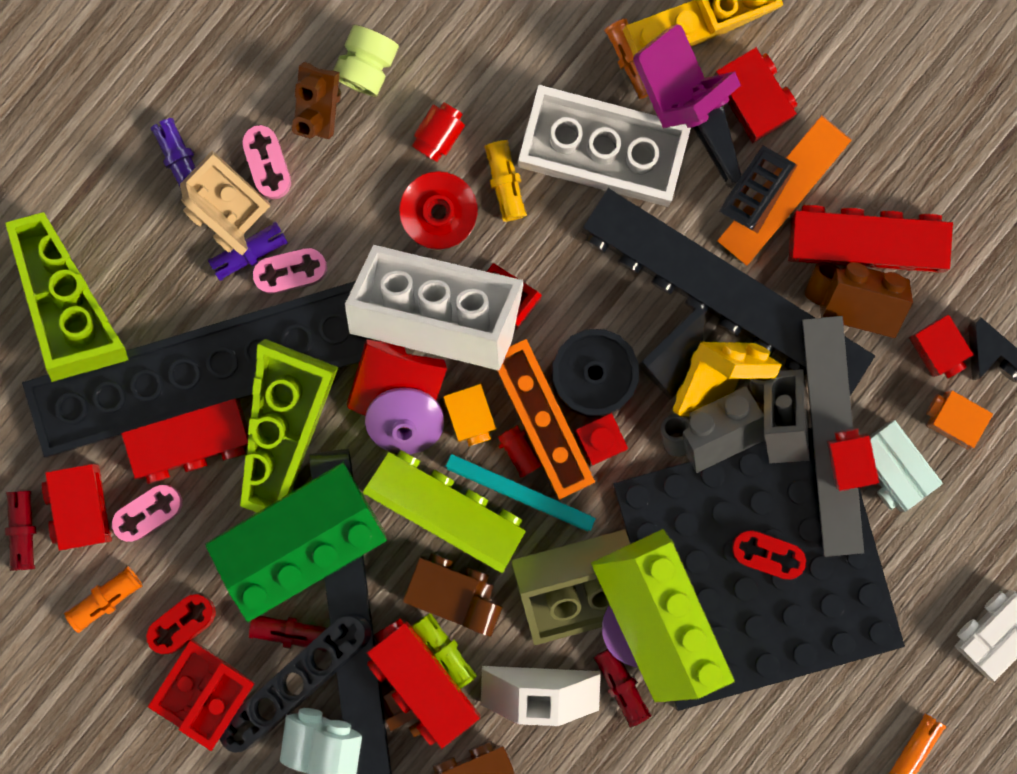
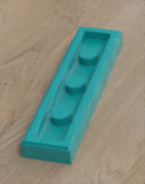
[446,454,596,532]

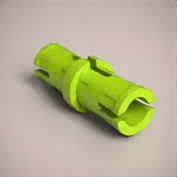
[411,613,477,689]

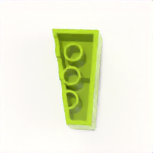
[5,212,128,382]
[240,339,338,513]

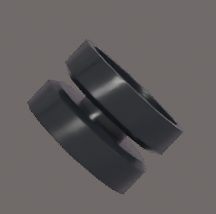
[552,329,639,417]

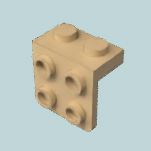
[180,151,270,255]

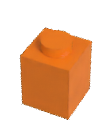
[926,390,993,449]

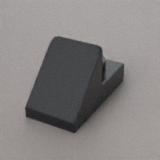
[968,317,1017,382]

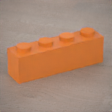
[496,339,595,500]

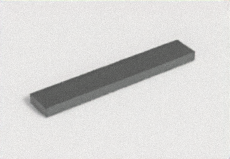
[802,316,864,557]

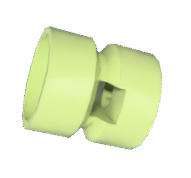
[333,25,399,97]

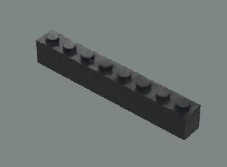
[582,188,876,396]

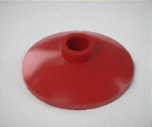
[399,171,478,250]

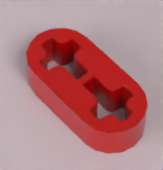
[731,530,806,580]
[146,594,216,654]

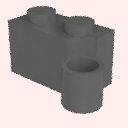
[749,369,809,463]
[661,386,765,473]

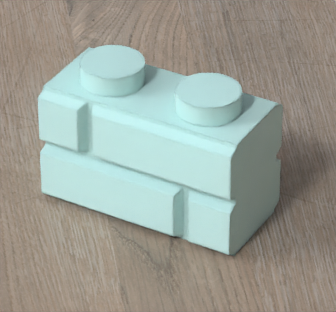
[870,420,943,512]

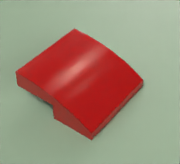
[347,339,447,429]
[148,640,255,751]

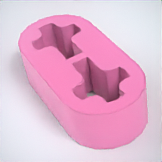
[242,125,291,200]
[253,248,327,294]
[112,485,183,542]

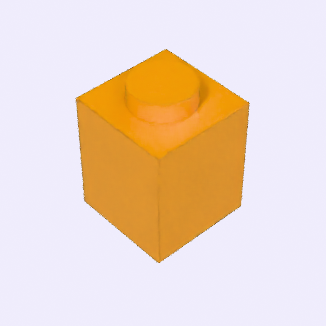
[443,384,496,447]

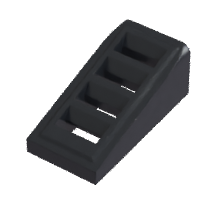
[693,106,741,189]
[719,145,797,234]

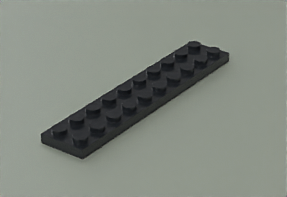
[22,281,406,458]

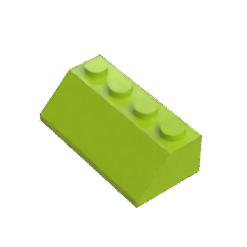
[363,450,526,573]
[591,529,735,703]

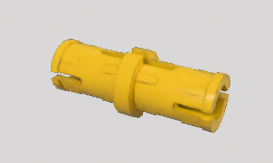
[484,140,527,222]

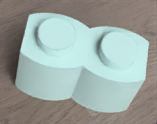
[280,708,362,774]

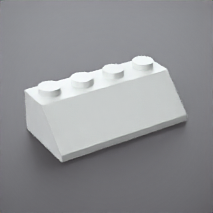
[345,245,523,370]

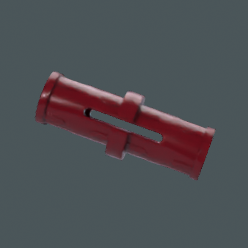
[5,491,37,571]
[249,615,328,652]
[593,649,652,728]

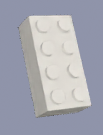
[518,85,691,207]

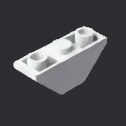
[481,666,600,726]

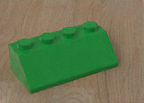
[205,463,387,623]

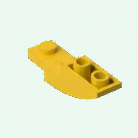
[623,0,783,56]

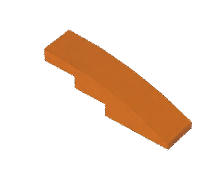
[717,115,852,266]

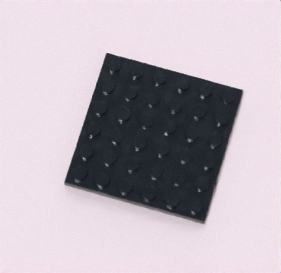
[613,427,905,711]

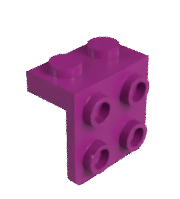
[633,24,741,128]

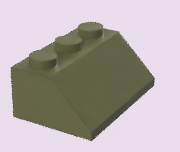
[511,529,630,646]

